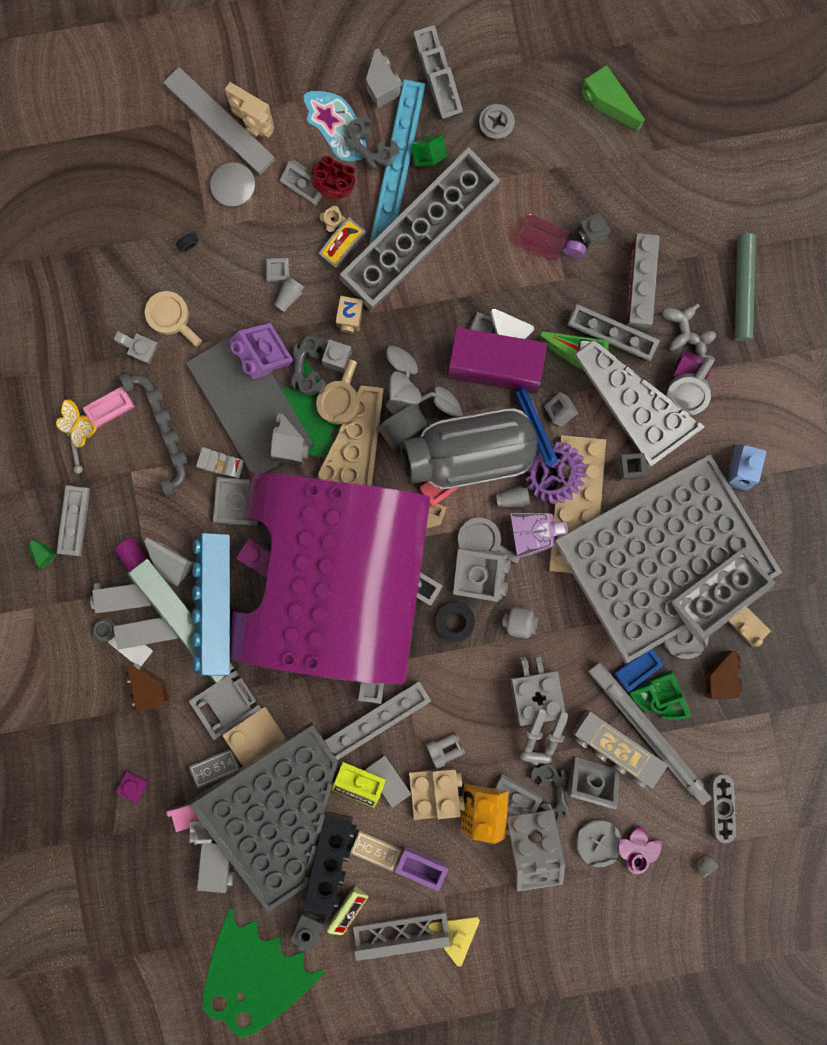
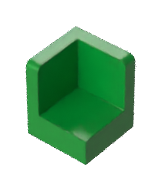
[411,135,447,166]

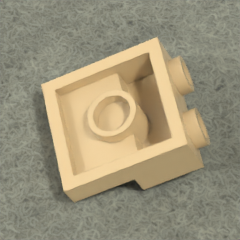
[225,82,274,139]
[409,767,465,820]

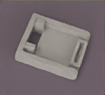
[189,670,262,740]

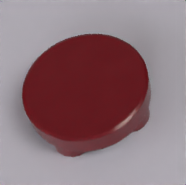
[310,156,355,199]

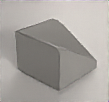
[543,392,578,427]

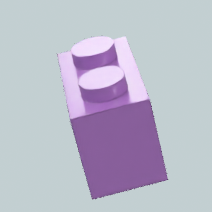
[395,844,448,891]

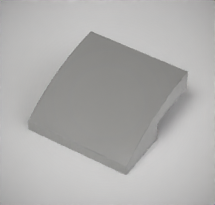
[494,774,543,836]

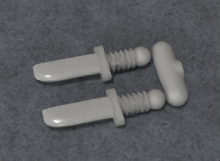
[520,709,568,765]

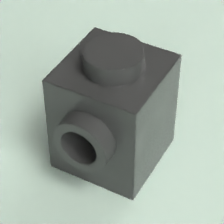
[576,212,611,250]
[616,453,648,481]
[290,910,325,952]

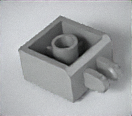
[510,655,565,726]

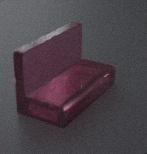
[516,214,570,261]

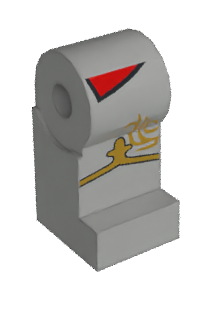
[196,447,244,479]

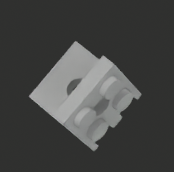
[507,810,565,892]

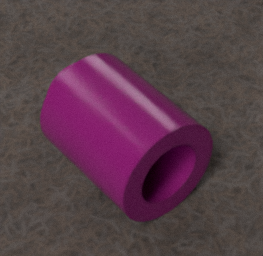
[114,537,149,572]

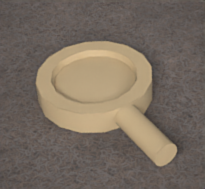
[145,291,202,347]
[316,359,360,424]

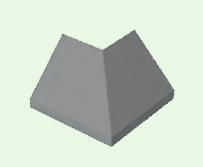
[144,538,195,586]

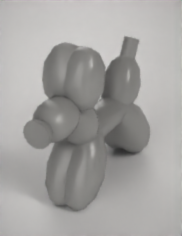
[662,303,716,358]

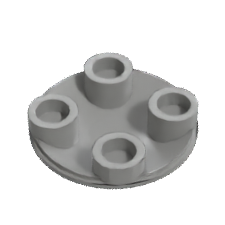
[210,162,255,206]

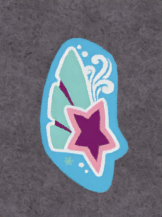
[304,91,367,161]

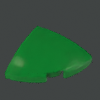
[630,670,691,720]

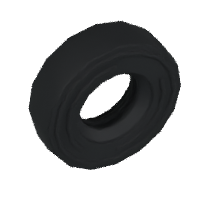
[434,601,475,643]

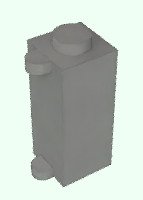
[90,583,152,613]

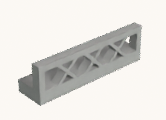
[353,911,450,961]

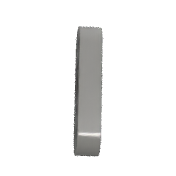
[710,773,736,843]

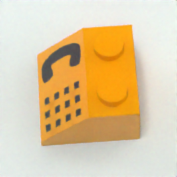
[461,784,509,844]

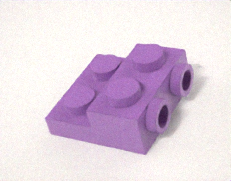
[230,323,294,379]

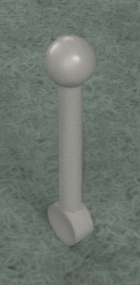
[66,432,83,474]

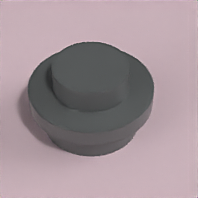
[93,619,116,642]

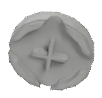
[575,819,622,867]

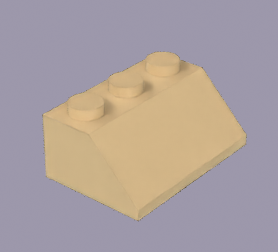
[223,707,286,766]

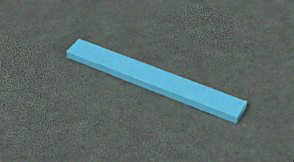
[369,79,425,245]

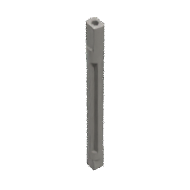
[587,661,712,805]

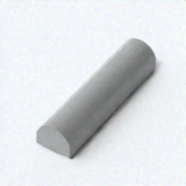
[567,304,660,362]

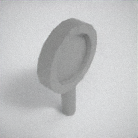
[667,355,715,415]
[457,517,521,564]

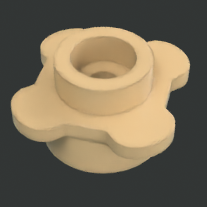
[320,206,346,233]

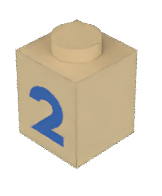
[336,296,364,334]

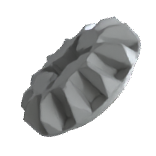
[479,104,515,141]

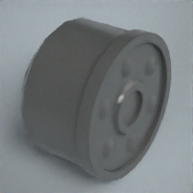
[376,404,429,451]

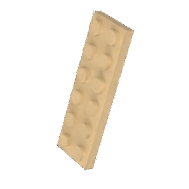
[549,435,606,573]

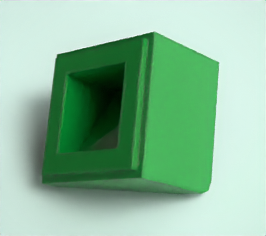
[28,540,56,568]

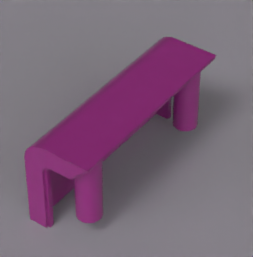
[448,327,547,394]

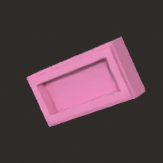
[83,386,135,427]

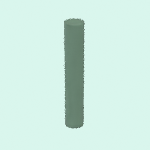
[735,233,756,341]

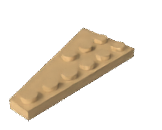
[317,386,384,486]

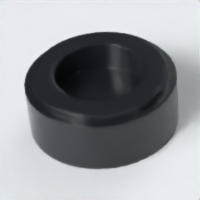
[176,232,199,252]

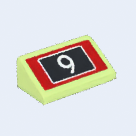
[327,886,368,935]

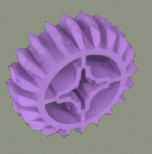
[526,442,587,504]

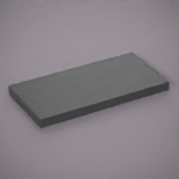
[186,328,314,473]

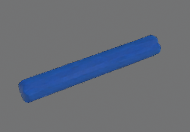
[515,389,558,467]

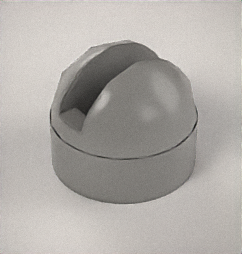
[697,856,718,877]

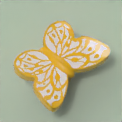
[56,400,97,448]

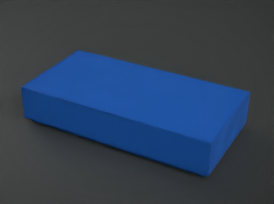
[613,649,664,692]

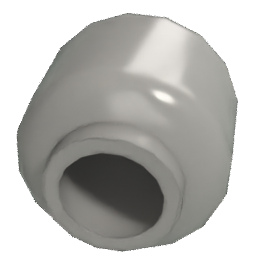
[503,607,538,639]

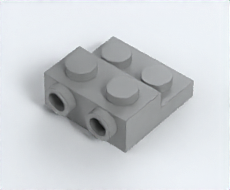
[453,548,511,602]

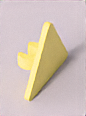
[429,916,480,967]

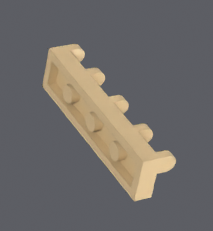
[728,607,771,647]

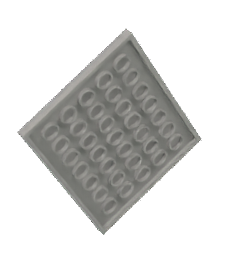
[555,454,782,663]

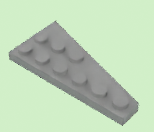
[573,340,705,467]

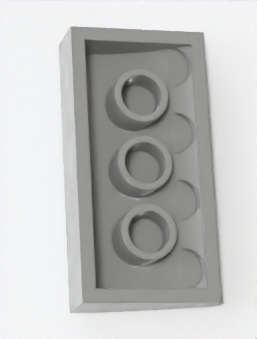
[671,548,775,642]

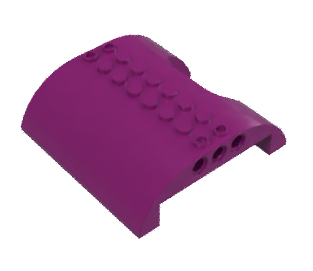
[230,472,431,684]

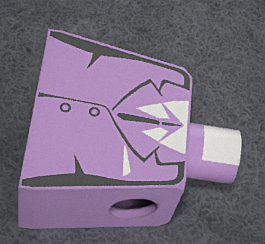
[511,513,568,557]

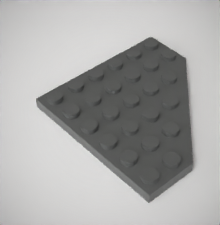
[189,722,338,912]

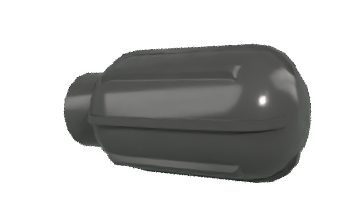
[400,408,537,489]

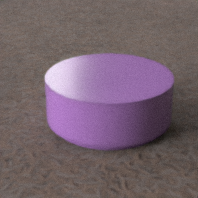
[562,240,586,258]

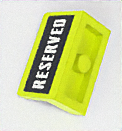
[332,762,386,808]

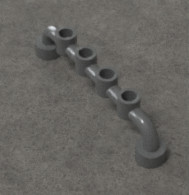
[119,372,188,497]

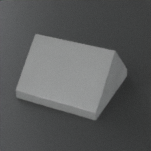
[566,757,620,810]

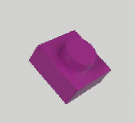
[116,771,149,803]

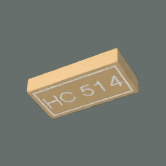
[350,830,402,872]

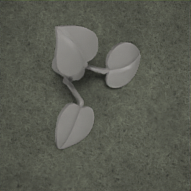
[386,345,463,417]

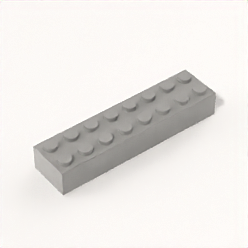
[339,147,501,312]

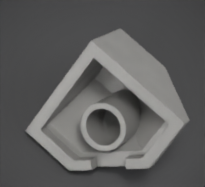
[271,413,309,464]

